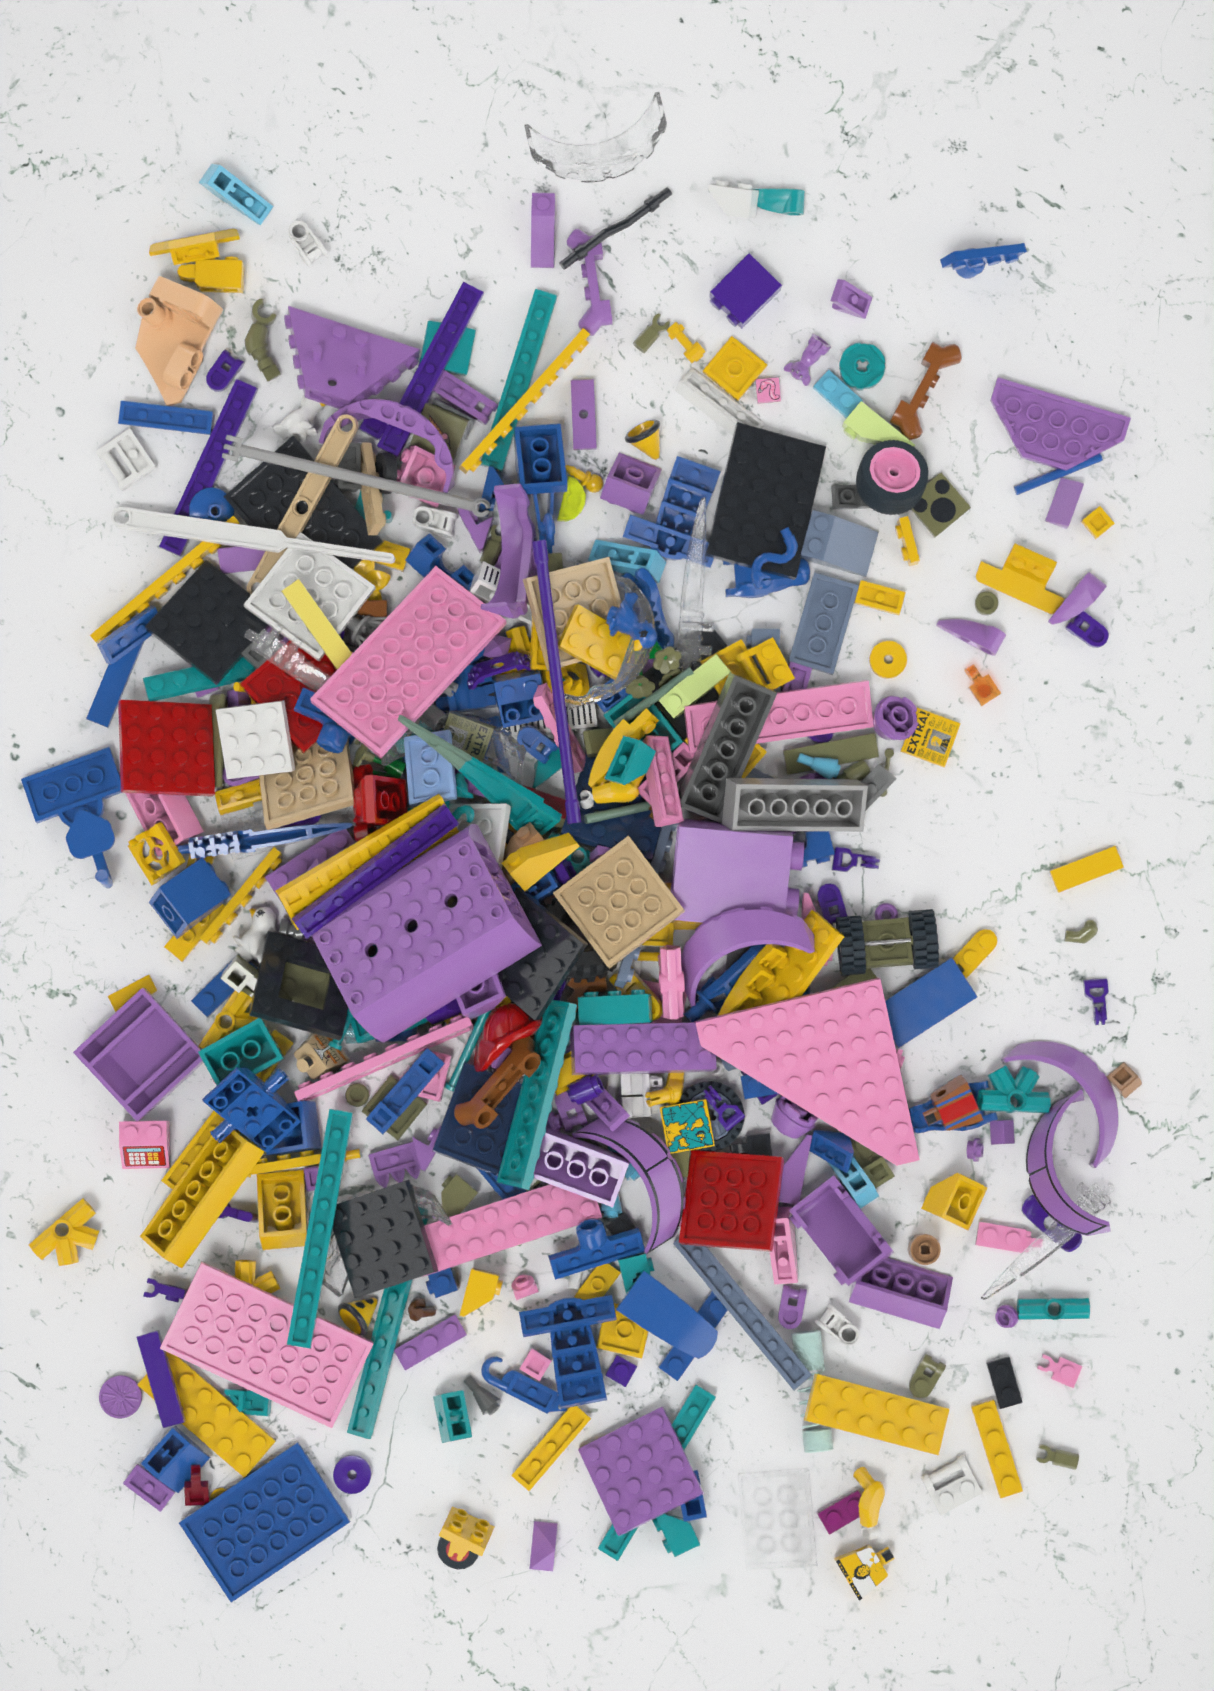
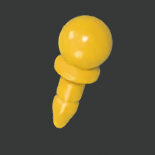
[565,465,603,493]

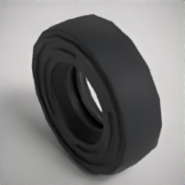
[375,453,397,494]

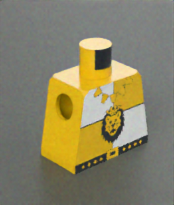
[834,1544,895,1601]

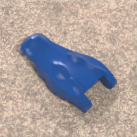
[723,559,810,598]
[620,568,675,650]
[909,1080,998,1133]

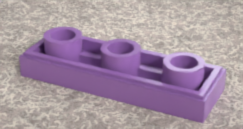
[571,379,597,450]

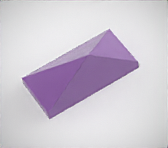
[529,1521,558,1571]

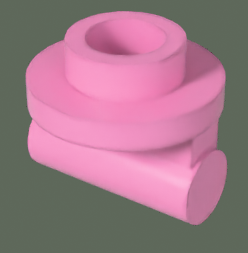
[511,1275,539,1300]

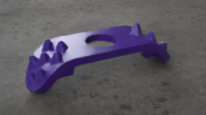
[467,652,532,690]
[1021,1194,1083,1252]

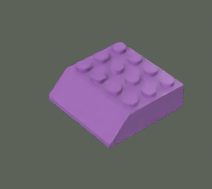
[73,988,204,1122]

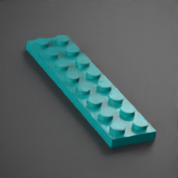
[497,1000,577,1190]

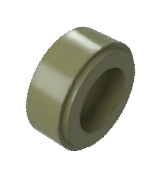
[974,591,998,616]
[345,1083,369,1107]

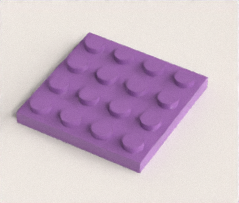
[578,1407,704,1536]

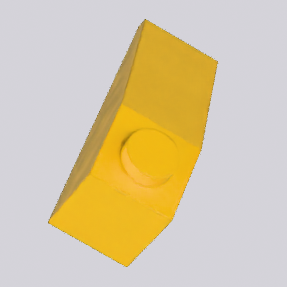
[502,833,580,891]

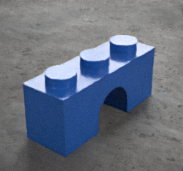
[405,533,474,591]
[802,831,835,868]

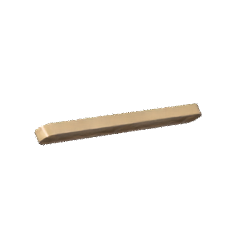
[247,414,358,594]

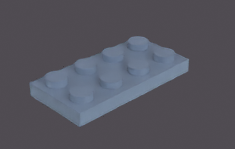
[788,572,859,675]

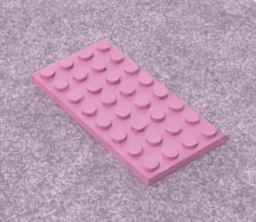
[310,566,507,758]
[160,1262,374,1428]

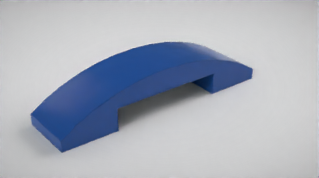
[366,1048,445,1134]

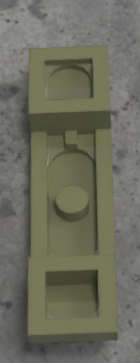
[837,1129,895,1189]

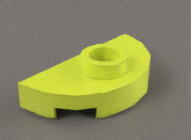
[557,476,586,522]

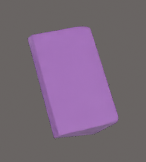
[1045,478,1084,529]
[217,547,265,574]

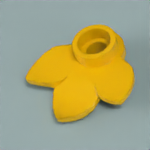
[354,560,391,600]

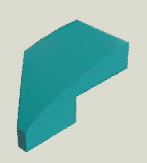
[532,748,562,789]
[224,1389,271,1416]

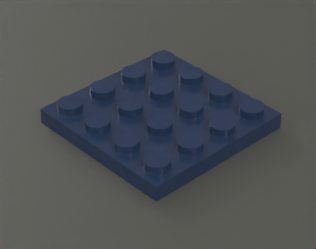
[560,754,661,863]
[432,1062,522,1176]

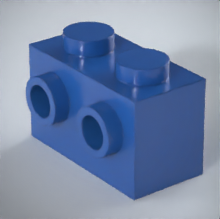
[425,1268,459,1298]

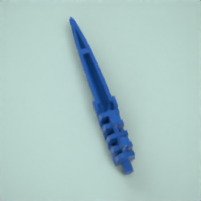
[178,823,353,859]

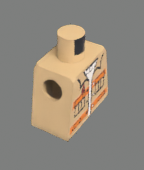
[294,1033,350,1080]

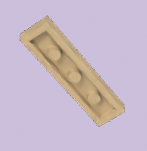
[360,442,386,535]

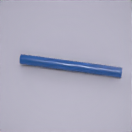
[1014,453,1103,495]

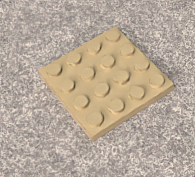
[523,557,633,671]
[259,740,355,830]
[553,836,685,969]

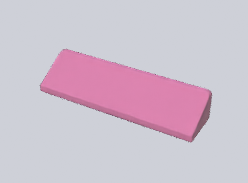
[642,736,684,827]

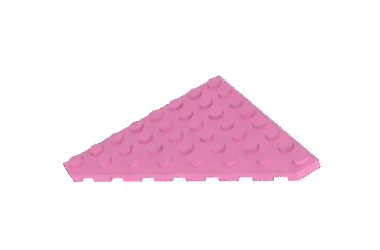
[695,978,920,1166]

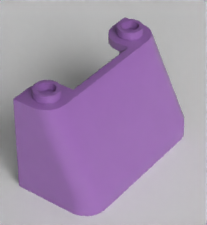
[789,1175,894,1286]

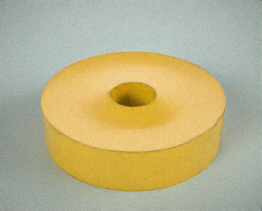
[869,641,907,679]

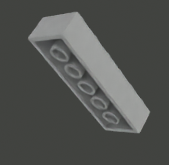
[722,778,868,832]

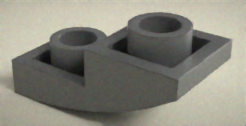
[831,485,869,509]

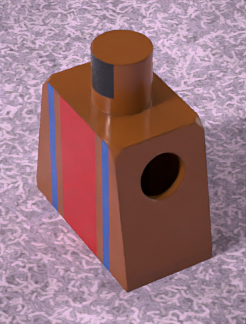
[922,1075,983,1131]

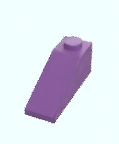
[531,193,555,268]
[779,1135,812,1205]

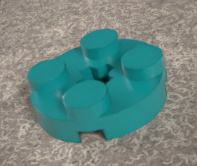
[839,343,885,391]

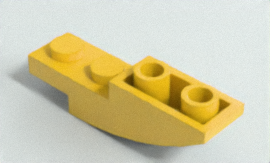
[588,708,659,788]

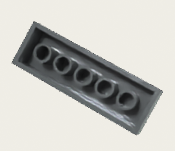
[679,672,777,824]

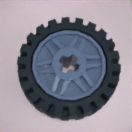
[677,1081,744,1151]

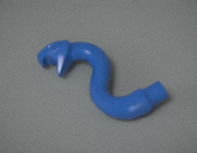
[751,527,798,589]

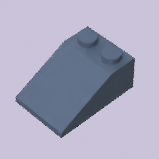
[801,510,879,577]

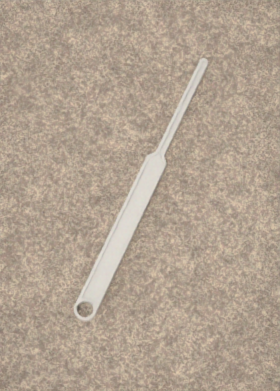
[111,507,395,564]

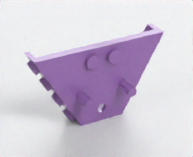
[284,306,420,409]

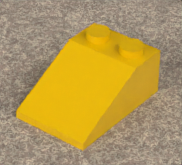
[257,1170,309,1250]

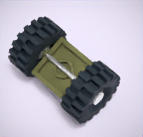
[836,909,939,976]

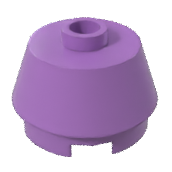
[873,696,918,740]
[771,1096,818,1139]

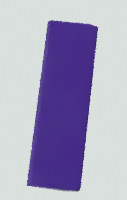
[136,1330,186,1428]

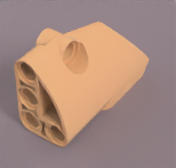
[135,276,223,406]

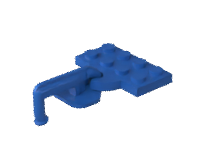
[21,747,121,889]

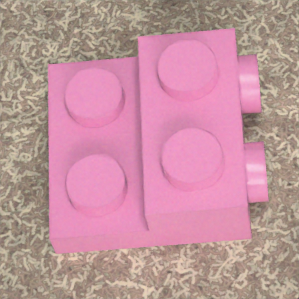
[397,446,456,508]

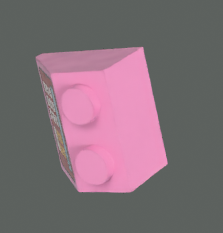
[119,1121,170,1169]

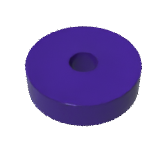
[333,1455,372,1494]

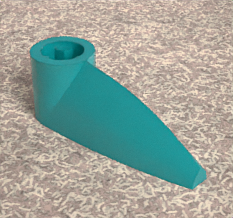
[752,189,805,216]

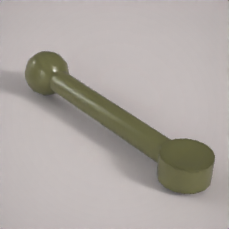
[881,749,894,797]

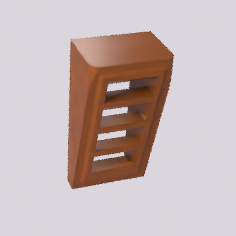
[356,600,388,617]

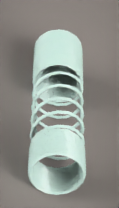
[791,1330,834,1453]

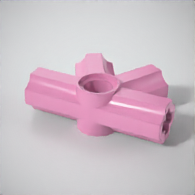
[658,945,685,1019]

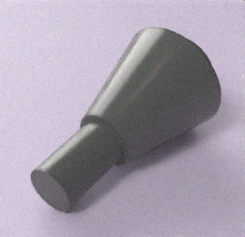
[463,1375,501,1416]

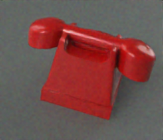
[352,764,407,842]

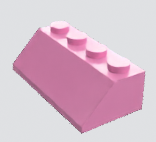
[119,772,204,857]

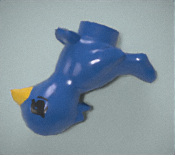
[607,592,657,651]

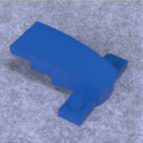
[623,456,721,568]
[616,1270,728,1381]
[519,1295,617,1409]

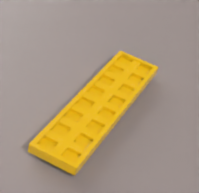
[275,794,459,930]

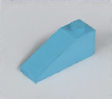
[199,164,274,225]
[588,540,666,583]
[827,1157,879,1209]

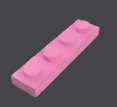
[533,683,586,773]

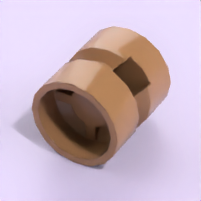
[907,1234,941,1265]

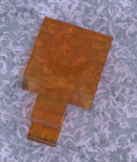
[964,664,1001,707]

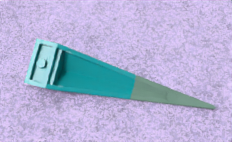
[398,715,562,836]

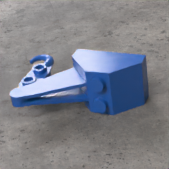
[514,424,568,554]

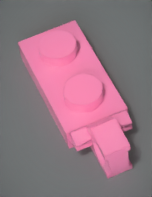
[975,1222,1043,1253]

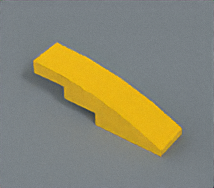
[718,944,788,1016]

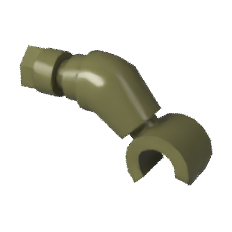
[244,299,281,382]

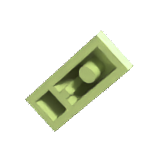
[842,401,915,446]
[659,654,731,718]

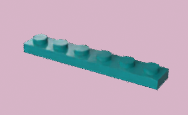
[143,647,280,701]

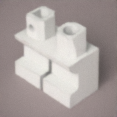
[620,1074,664,1119]

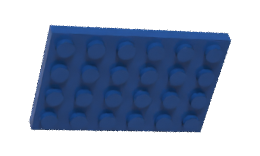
[179,1442,351,1603]

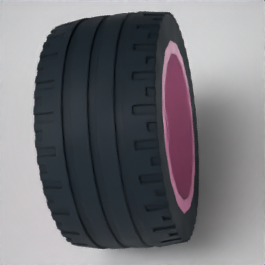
[856,440,929,515]

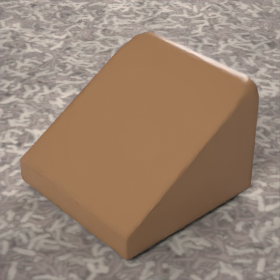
[1107,1062,1142,1098]

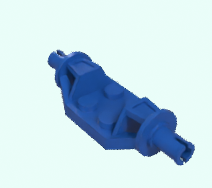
[683,944,782,1023]

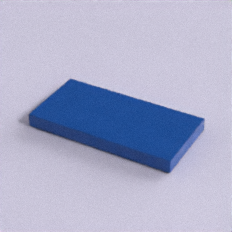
[885,958,978,1048]

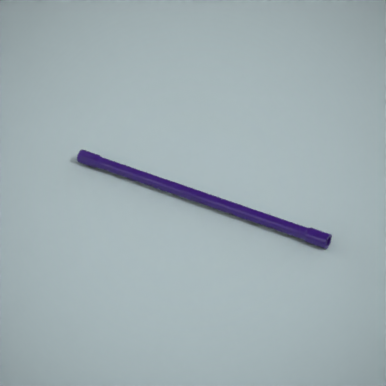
[532,540,582,824]

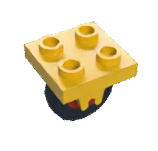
[437,1506,495,1570]

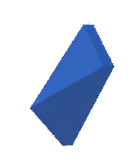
[809,1130,854,1173]

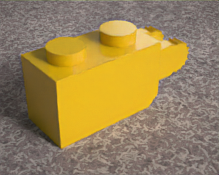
[177,257,244,293]

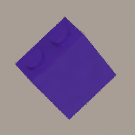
[709,253,782,329]

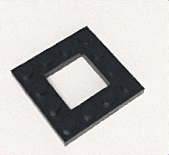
[249,931,348,1041]

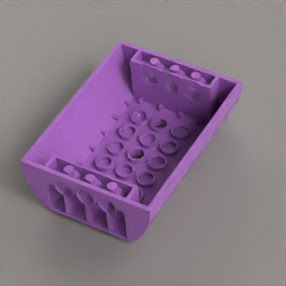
[312,824,542,1043]

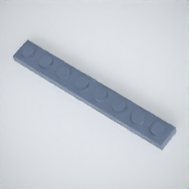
[614,823,677,988]
[673,1238,813,1391]

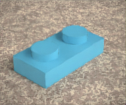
[813,370,863,418]

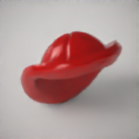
[474,1003,543,1072]

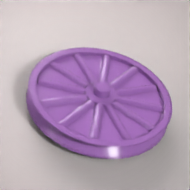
[99,1375,142,1419]

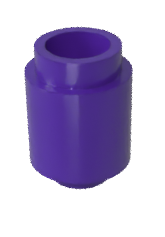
[567,1074,604,1105]

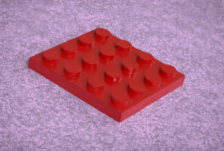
[240,640,337,754]
[118,699,215,797]
[679,1150,784,1252]

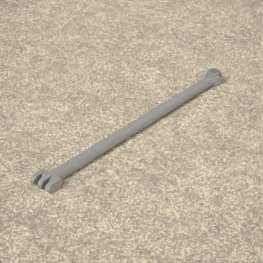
[222,435,490,517]

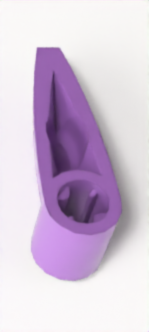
[1048,572,1107,625]
[936,619,1006,656]

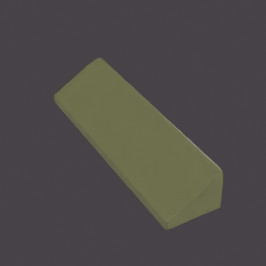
[209,694,227,789]
[783,733,879,775]

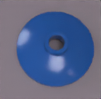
[189,488,234,522]

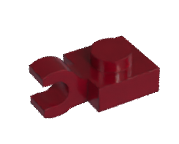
[184,1465,209,1506]

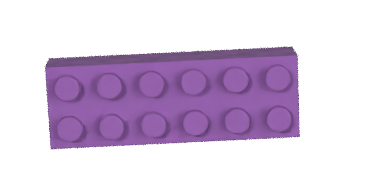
[570,1022,717,1075]

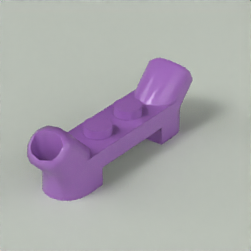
[567,229,613,336]

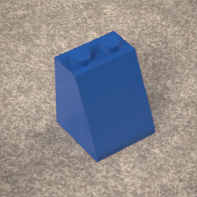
[149,857,231,939]

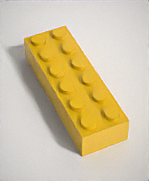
[140,1120,265,1268]

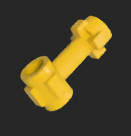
[667,322,706,364]

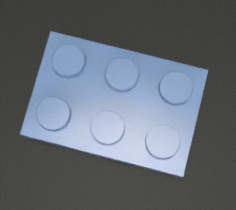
[404,730,457,807]

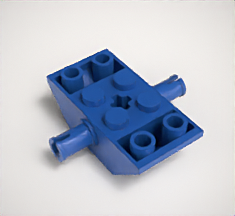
[202,1067,301,1153]

